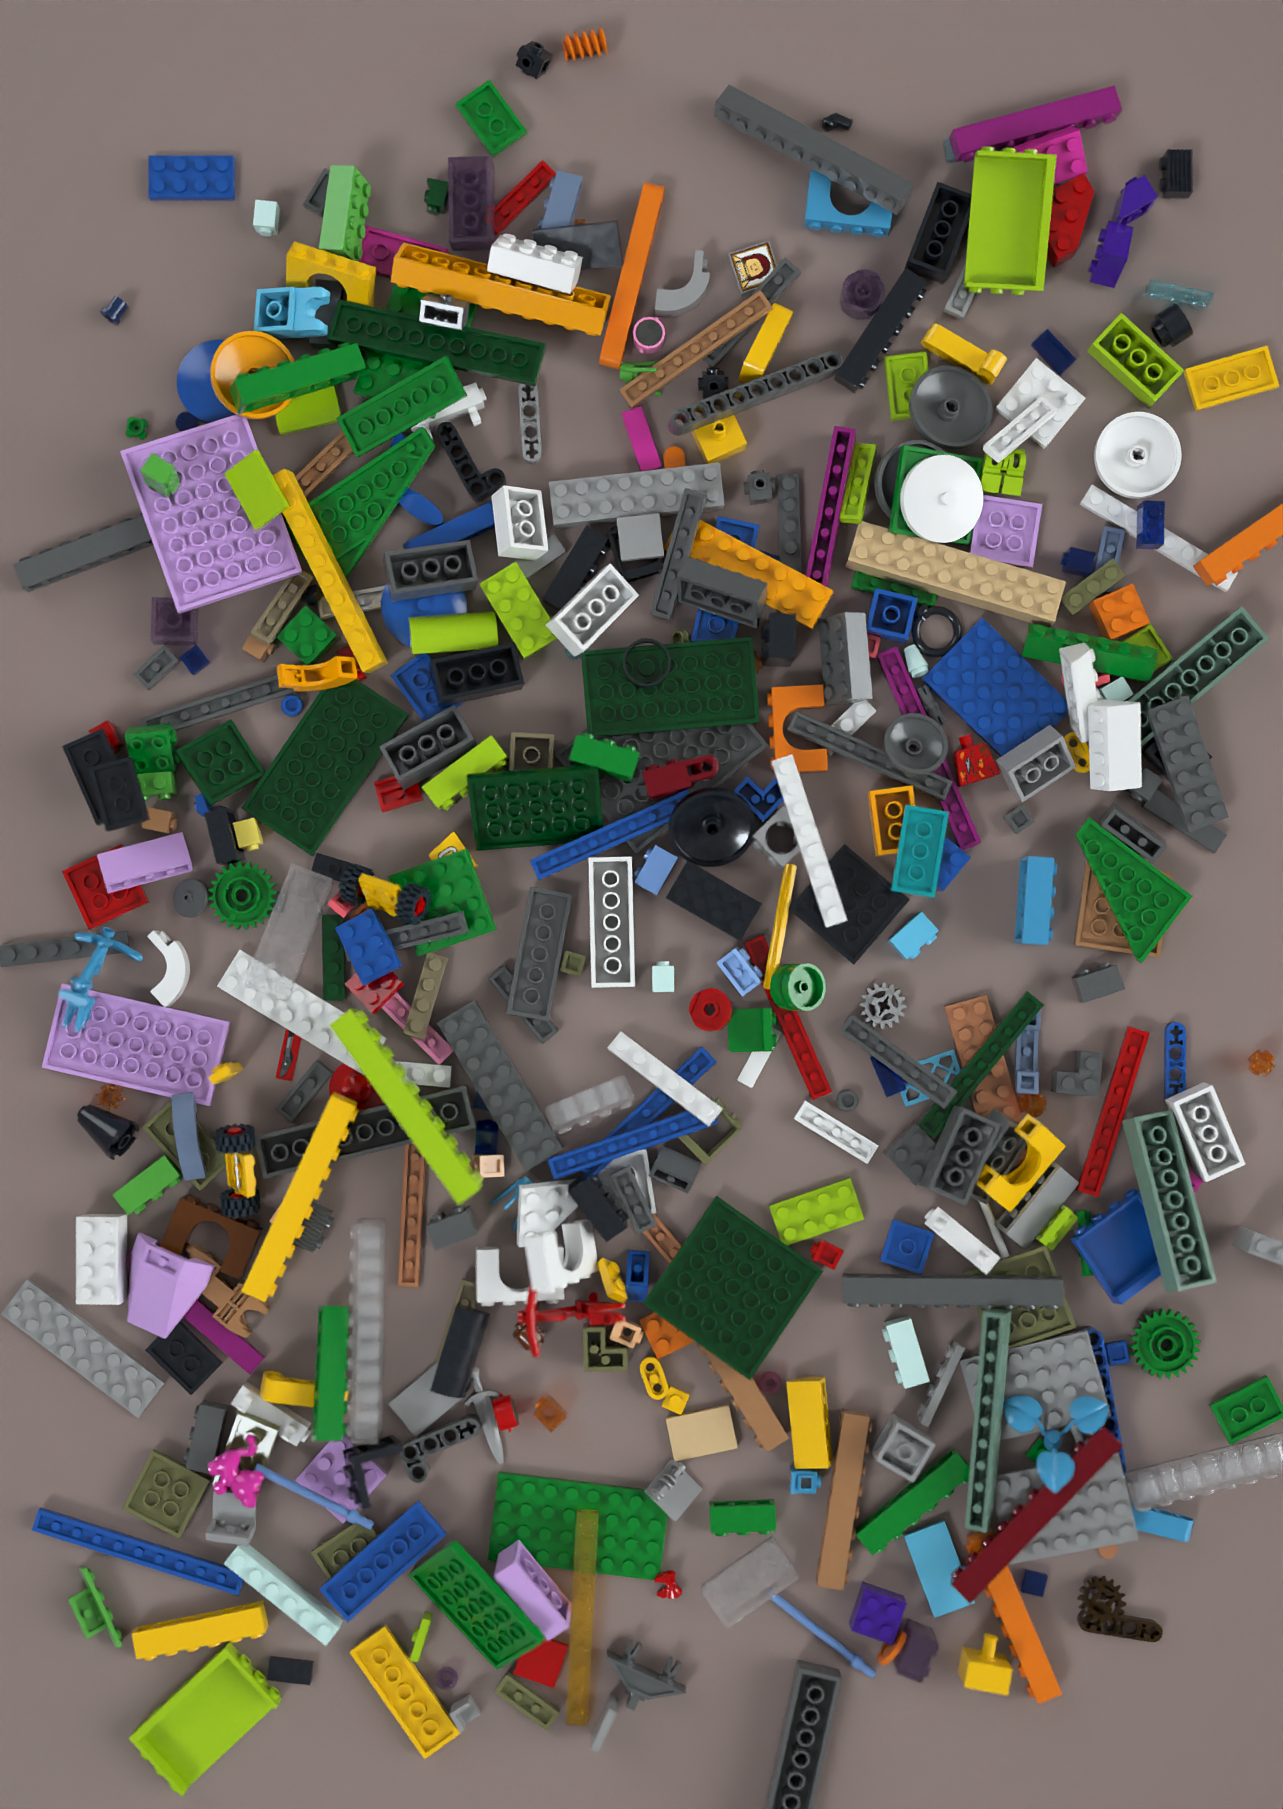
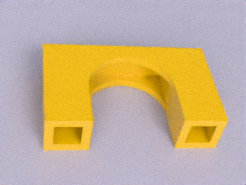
[286,241,376,307]
[976,1114,1066,1213]

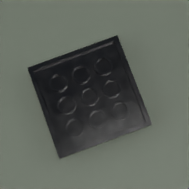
[789,844,910,965]

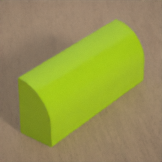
[408,611,498,654]

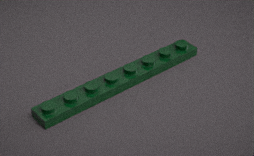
[917,991,1044,1139]

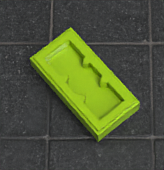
[410,1612,433,1662]

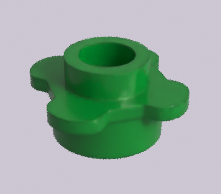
[125,417,148,440]

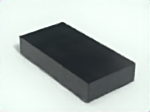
[267,1656,314,1685]

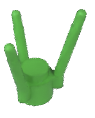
[620,360,662,396]

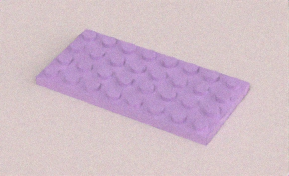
[42,983,231,1106]

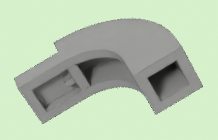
[655,250,710,317]

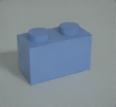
[633,845,678,896]

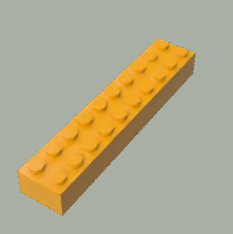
[391,242,611,336]

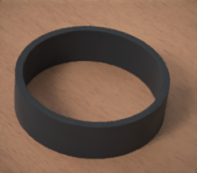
[623,638,670,688]

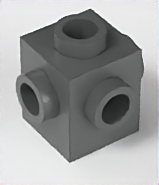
[744,470,775,505]

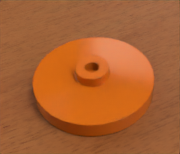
[877,1629,906,1666]

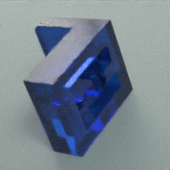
[475,1119,499,1155]

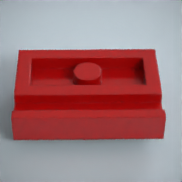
[373,776,423,813]

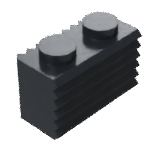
[1159,149,1193,198]

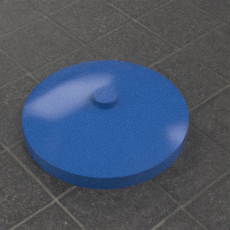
[177,340,236,424]
[381,584,467,647]

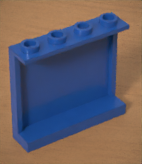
[1070,1188,1161,1304]

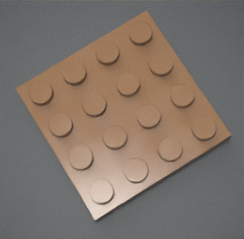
[1073,860,1172,958]

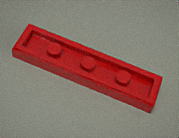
[482,160,556,236]

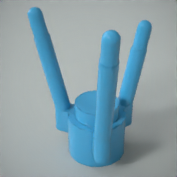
[490,1176,534,1231]

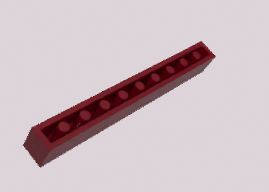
[950,1425,1123,1603]

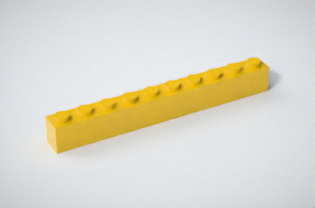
[272,468,388,673]
[241,1092,359,1302]

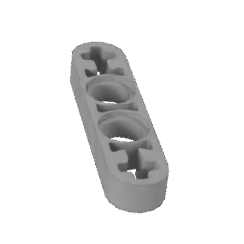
[518,384,542,464]

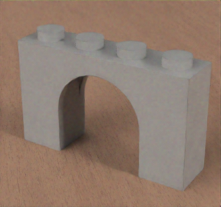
[1233,1225,1283,1265]

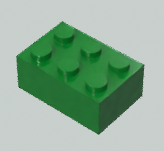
[569,733,640,782]

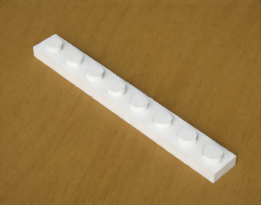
[1079,485,1238,592]
[771,755,847,927]

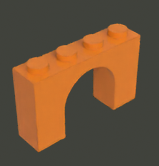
[767,684,828,774]

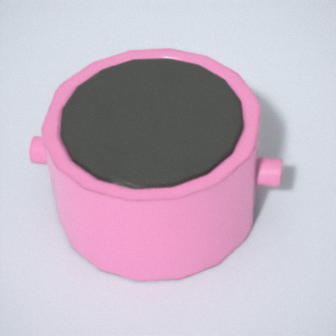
[633,317,665,354]

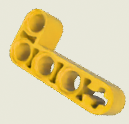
[738,302,794,384]
[921,323,1007,385]
[259,1371,349,1407]

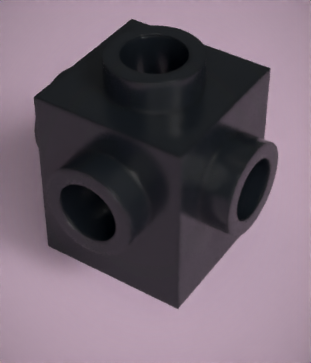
[516,41,553,79]
[698,367,729,399]

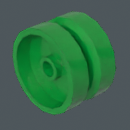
[770,963,826,1011]

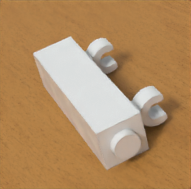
[411,382,487,441]
[924,1207,1000,1275]
[231,1381,311,1446]

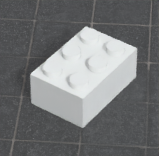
[492,486,548,560]

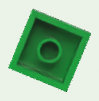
[276,605,341,665]

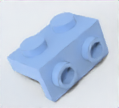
[717,947,764,997]

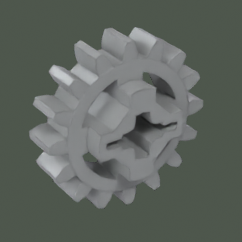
[859,982,907,1029]

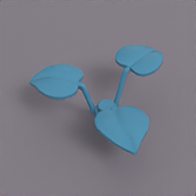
[1003,1396,1108,1493]

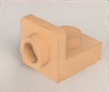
[470,1154,504,1178]

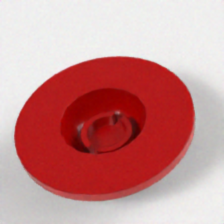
[329,1063,383,1110]

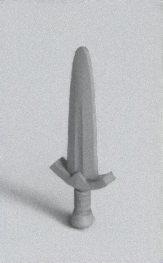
[465,1367,503,1464]

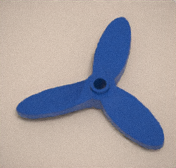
[390,434,444,526]

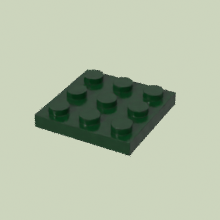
[175,719,265,807]

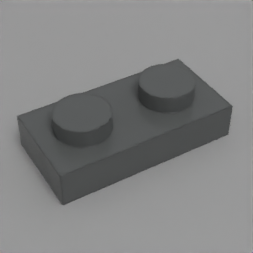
[133,645,180,691]

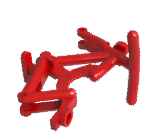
[517,1284,626,1358]

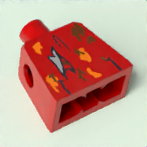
[953,734,1000,787]

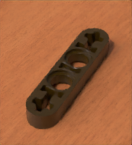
[1077,1609,1163,1642]

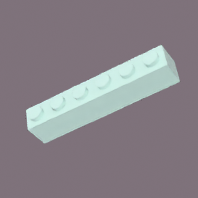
[224,1545,343,1646]

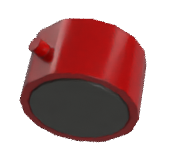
[492,1393,519,1433]

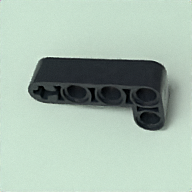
[437,422,506,502]

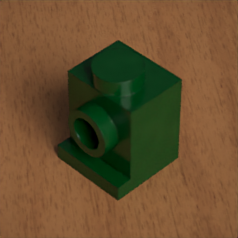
[424,178,450,215]

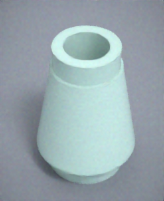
[904,645,929,678]

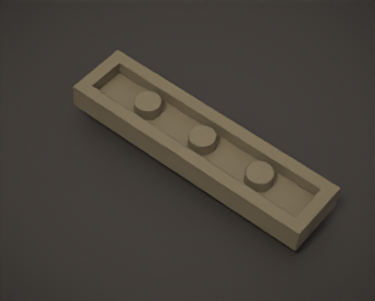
[250,571,314,646]
[403,953,448,1041]
[434,1278,477,1363]

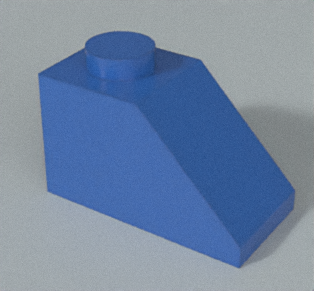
[625,1250,649,1302]

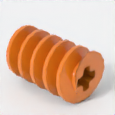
[563,28,608,63]

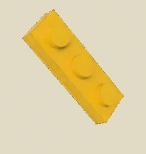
[208,1061,244,1085]

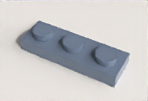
[1093,526,1125,594]

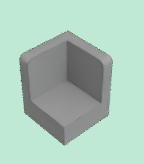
[449,1694,481,1732]

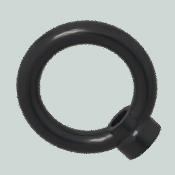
[912,603,962,657]

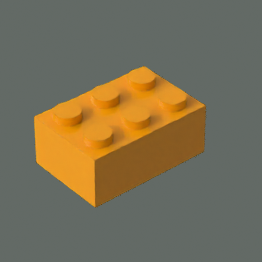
[867,785,915,857]

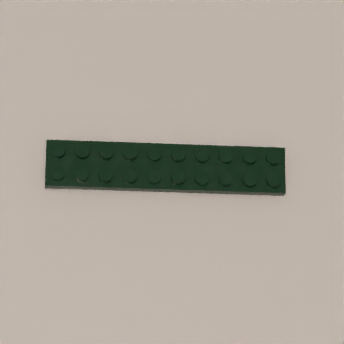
[327,299,546,387]

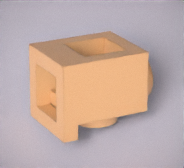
[609,1319,644,1348]

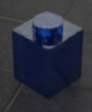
[1060,547,1096,577]

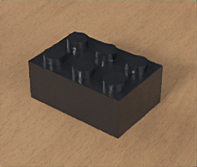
[761,613,796,667]

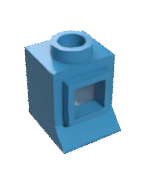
[789,1466,821,1494]

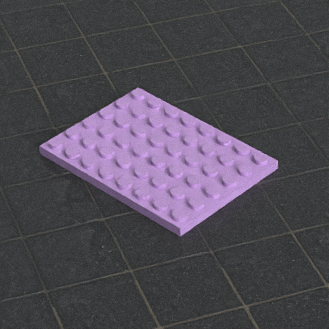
[120,415,302,614]

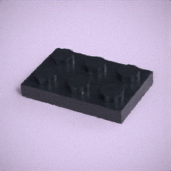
[88,756,150,832]
[145,1321,223,1395]

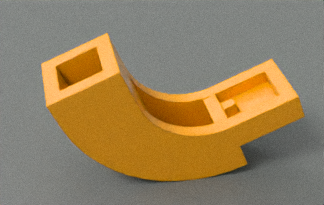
[277,656,358,691]

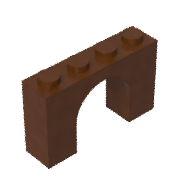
[160,1194,264,1279]

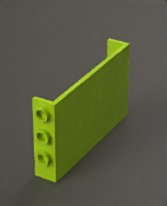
[963,147,1056,295]
[129,1642,282,1797]

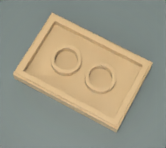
[666,1404,738,1462]

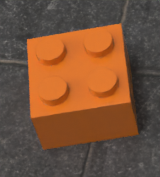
[1088,584,1150,640]

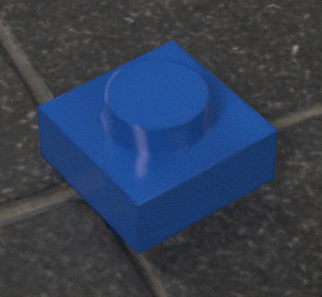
[194,794,213,817]

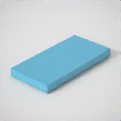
[903,1519,975,1618]

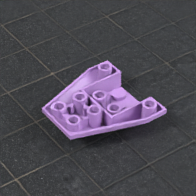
[127,1233,214,1339]

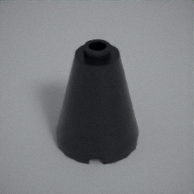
[77,1104,139,1160]

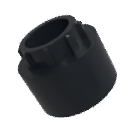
[1150,303,1193,347]

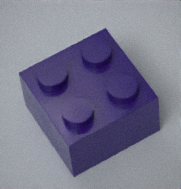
[849,1581,907,1645]

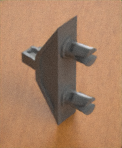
[607,1638,686,1711]

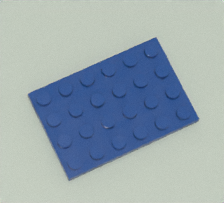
[922,617,1068,757]

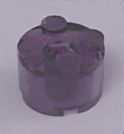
[840,269,885,320]

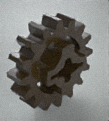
[1077,1576,1127,1626]

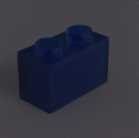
[1136,501,1165,549]

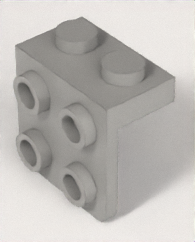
[206,1490,257,1546]

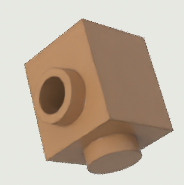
[242,635,277,662]

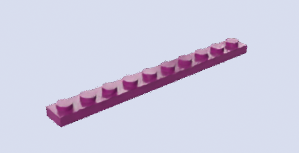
[876,646,981,850]

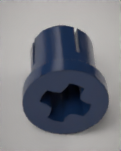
[100,296,129,325]

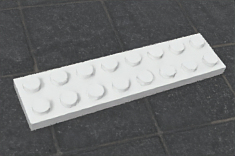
[217,950,387,1075]

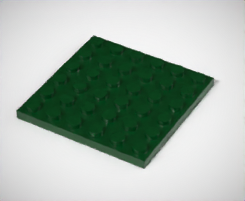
[642,1196,823,1380]

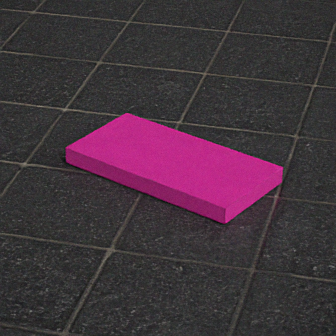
[359,226,448,278]

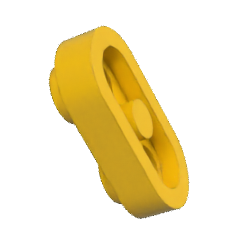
[1064,732,1090,773]
[640,1356,668,1400]

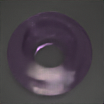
[436,1667,458,1690]

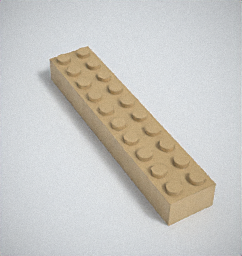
[845,521,1066,627]

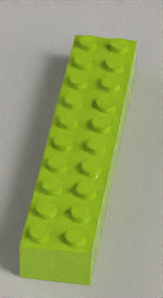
[329,1008,484,1205]

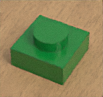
[1025,1437,1052,1463]

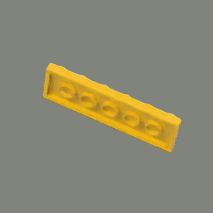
[349,1624,460,1759]

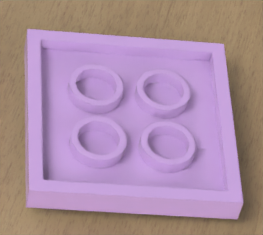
[969,495,1042,569]
[295,1435,387,1523]

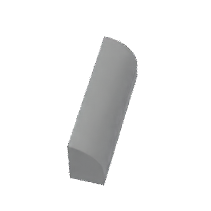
[994,1161,1079,1250]

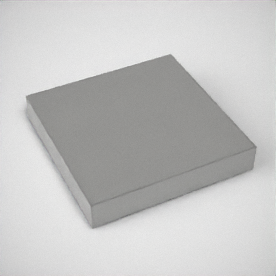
[617,513,664,562]
[590,1693,617,1752]

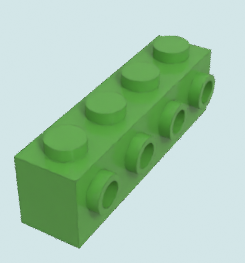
[138,771,178,801]

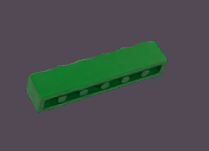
[1022,623,1157,682]
[311,1306,352,1441]
[856,1448,970,1556]

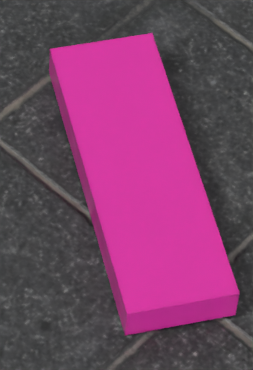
[621,406,662,471]

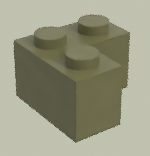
[583,1323,628,1372]

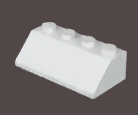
[1059,643,1100,743]
[1088,699,1142,791]

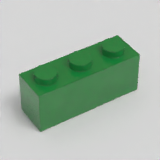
[709,1499,776,1536]

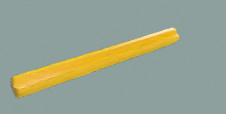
[763,864,797,990]

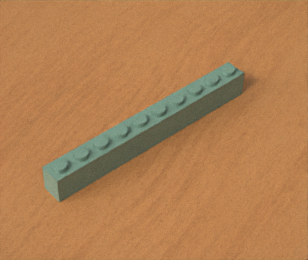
[965,1307,1011,1533]

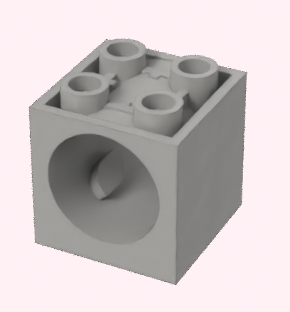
[751,806,800,869]
[871,1413,935,1483]

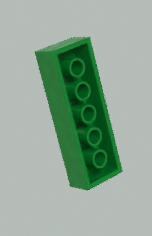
[229,342,366,415]

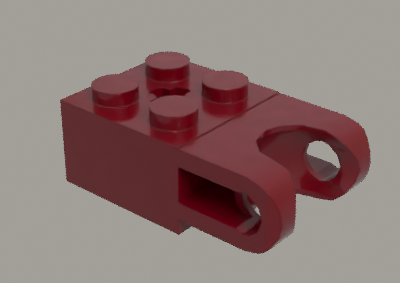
[642,755,719,800]

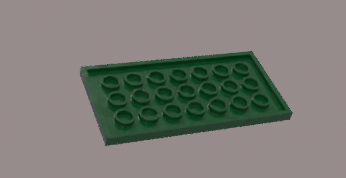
[581,637,760,737]
[241,679,409,856]

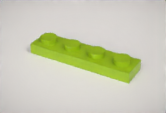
[839,443,877,524]

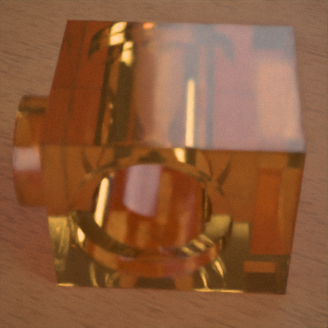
[533,1394,567,1433]

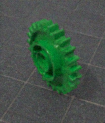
[208,861,278,930]
[1129,1308,1201,1379]

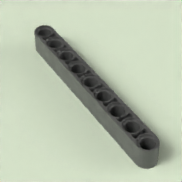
[668,351,843,436]

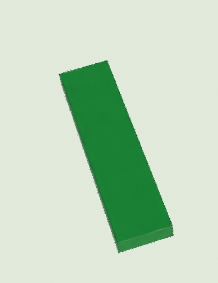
[851,570,937,607]

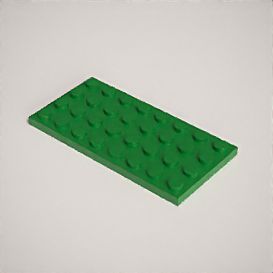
[488,1471,667,1580]

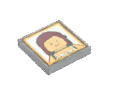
[728,241,777,296]

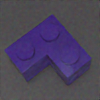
[1088,221,1133,288]

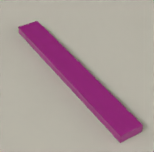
[126,1247,265,1375]

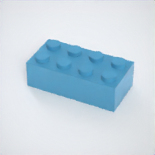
[1014,856,1057,945]

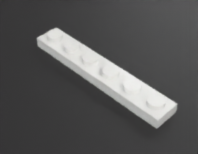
[607,1031,722,1127]

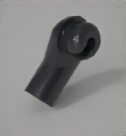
[821,113,853,131]

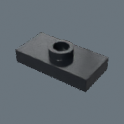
[311,853,353,882]

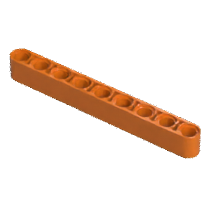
[599,182,665,370]

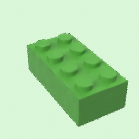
[319,165,371,262]

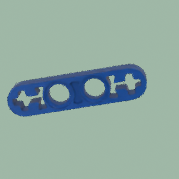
[1164,1022,1186,1099]

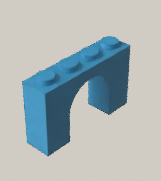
[804,170,892,238]

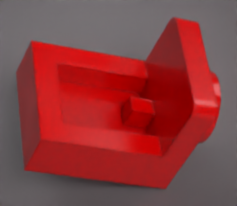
[809,1238,844,1270]

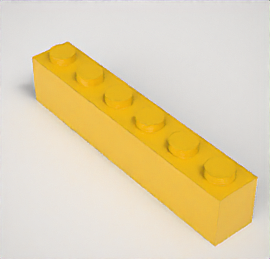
[132,1601,269,1661]

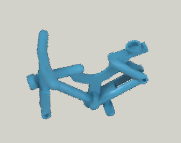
[58,927,143,1032]

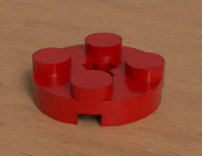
[689,988,733,1032]

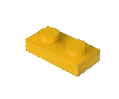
[597,1258,628,1302]

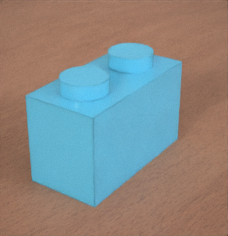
[887,912,939,960]

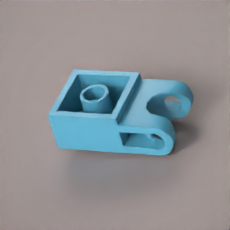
[254,287,330,339]

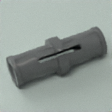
[916,684,947,726]

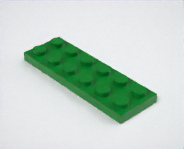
[336,356,468,457]

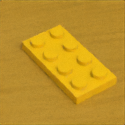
[1184,346,1279,412]

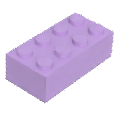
[494,1540,572,1641]

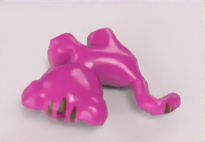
[208,1434,264,1508]

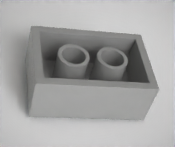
[996,725,1076,802]

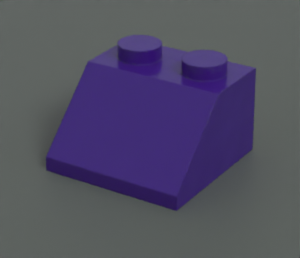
[1112,175,1158,225]

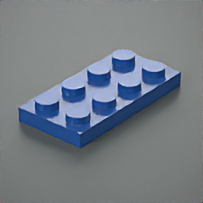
[148,155,235,201]

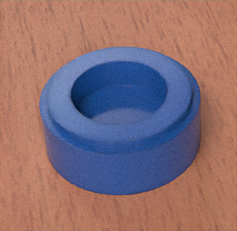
[281,695,303,717]

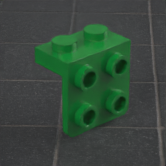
[727,1008,777,1052]

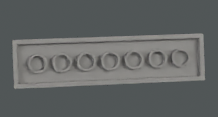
[1,1278,166,1418]

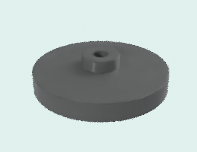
[173,879,208,918]

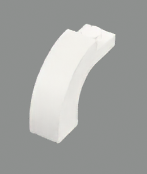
[147,930,190,1007]

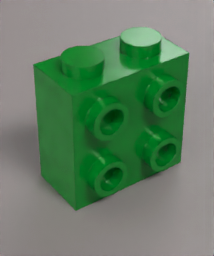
[124,723,181,774]

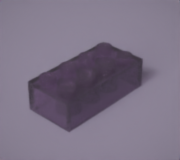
[448,156,495,251]

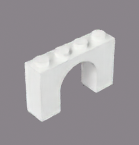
[524,1220,599,1293]
[475,1244,564,1306]

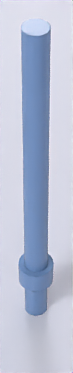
[254,1464,374,1530]
[768,1590,876,1679]

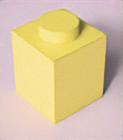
[233,818,264,852]

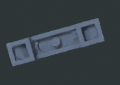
[1015,1010,1041,1095]
[172,1092,207,1181]

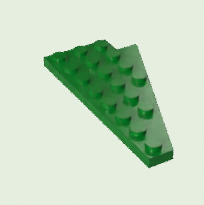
[283,427,436,580]

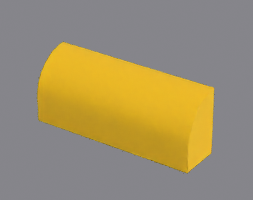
[786,1376,834,1469]

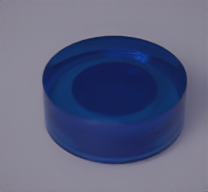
[175,412,198,432]

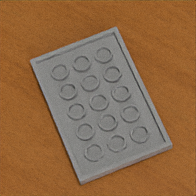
[960,1329,1111,1440]
[995,1452,1139,1565]

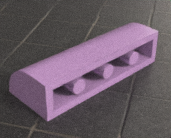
[97,832,193,893]

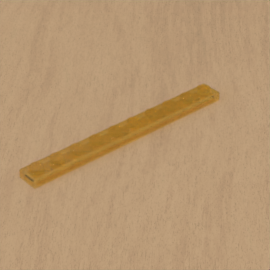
[566,1509,599,1726]

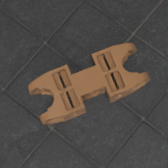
[185,1243,271,1338]

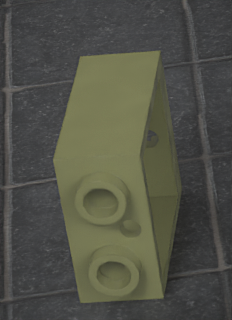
[678,1097,742,1165]

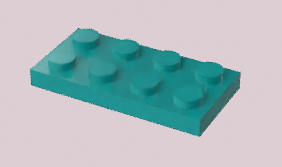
[891,805,949,898]

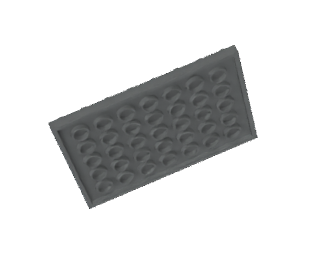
[554,724,768,854]

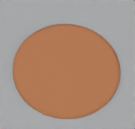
[1098,1545,1118,1559]

